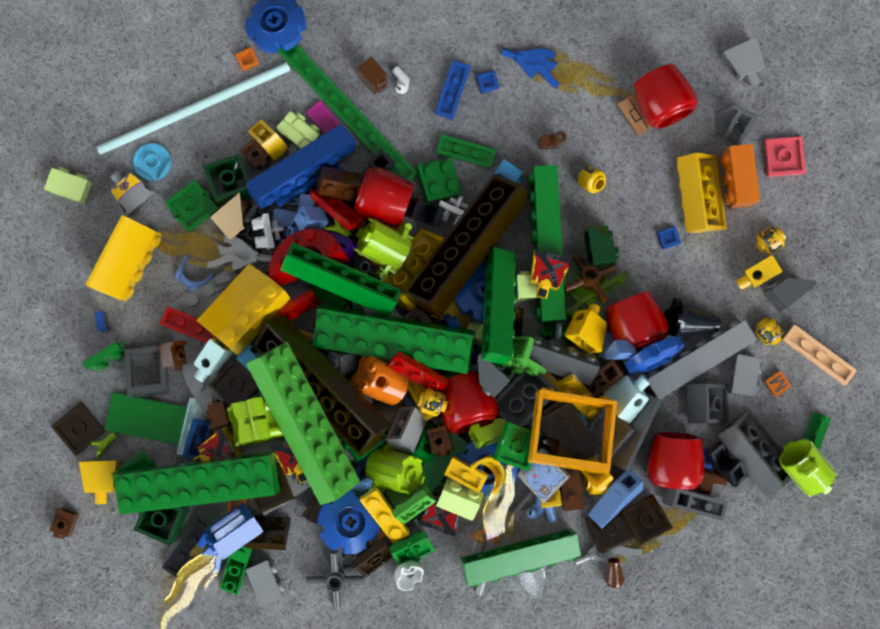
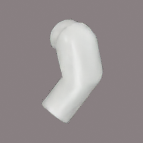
[392,66,410,94]

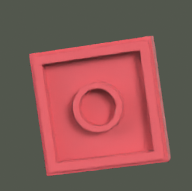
[763,136,806,177]

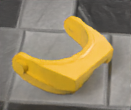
[470,454,506,495]

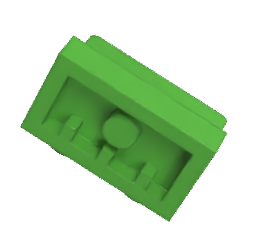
[500,336,547,376]
[386,481,436,524]

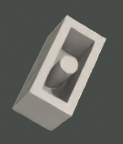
[728,354,762,397]
[386,407,427,453]
[246,559,285,606]

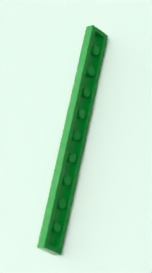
[277,45,417,182]

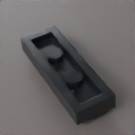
[162,519,208,579]

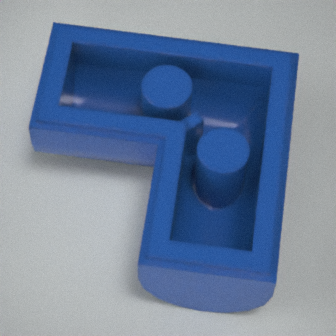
[182,418,212,459]

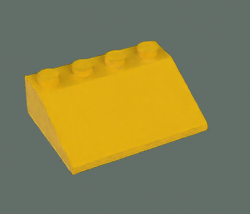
[85,215,162,302]
[196,264,291,356]

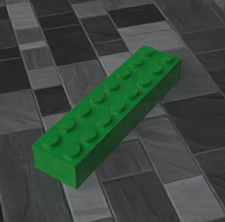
[527,165,566,323]
[313,305,476,374]
[113,451,280,515]

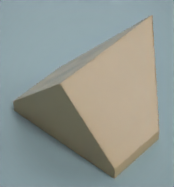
[210,192,245,240]

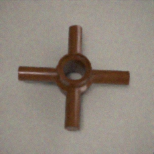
[564,254,617,303]

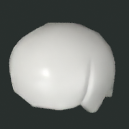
[394,560,424,591]

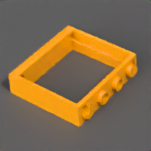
[528,387,617,474]

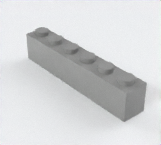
[646,320,757,399]

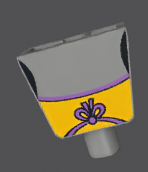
[110,171,157,218]

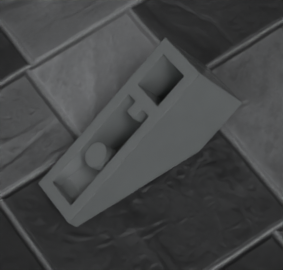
[662,488,728,521]

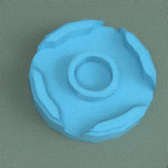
[133,143,171,181]

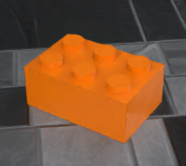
[720,144,760,209]

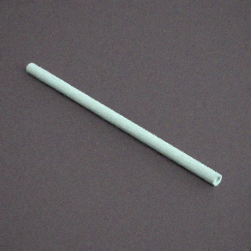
[96,62,291,155]

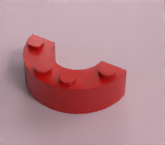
[269,228,350,286]

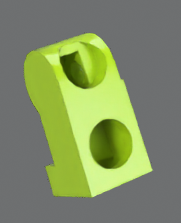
[469,418,507,450]

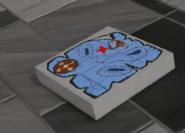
[517,448,571,503]

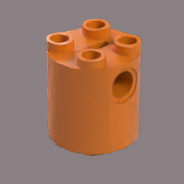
[351,356,409,406]

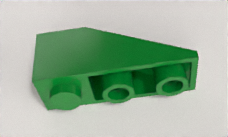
[219,544,254,595]

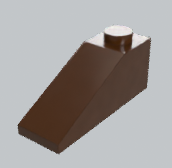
[582,360,629,398]

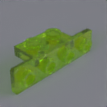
[565,269,629,318]

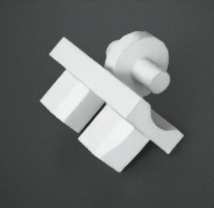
[439,195,469,226]
[251,213,284,250]

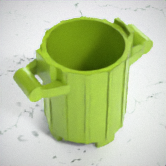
[353,218,414,279]
[779,439,838,497]
[365,442,425,494]

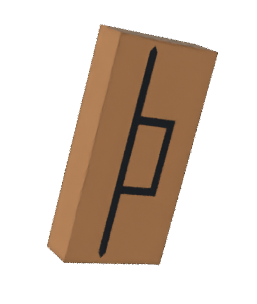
[617,94,651,136]

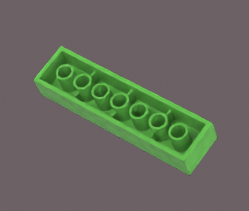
[246,342,360,505]

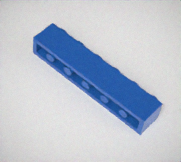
[246,124,356,209]

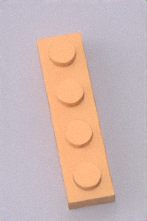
[782,324,857,386]

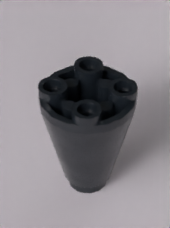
[664,298,721,337]

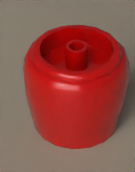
[634,64,698,129]
[353,166,414,228]
[605,290,669,349]
[441,371,499,435]
[647,432,704,490]

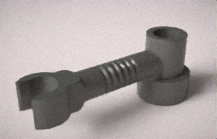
[351,257,381,280]

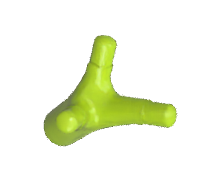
[324,219,352,238]
[91,432,117,459]

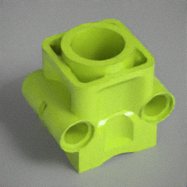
[226,397,284,448]

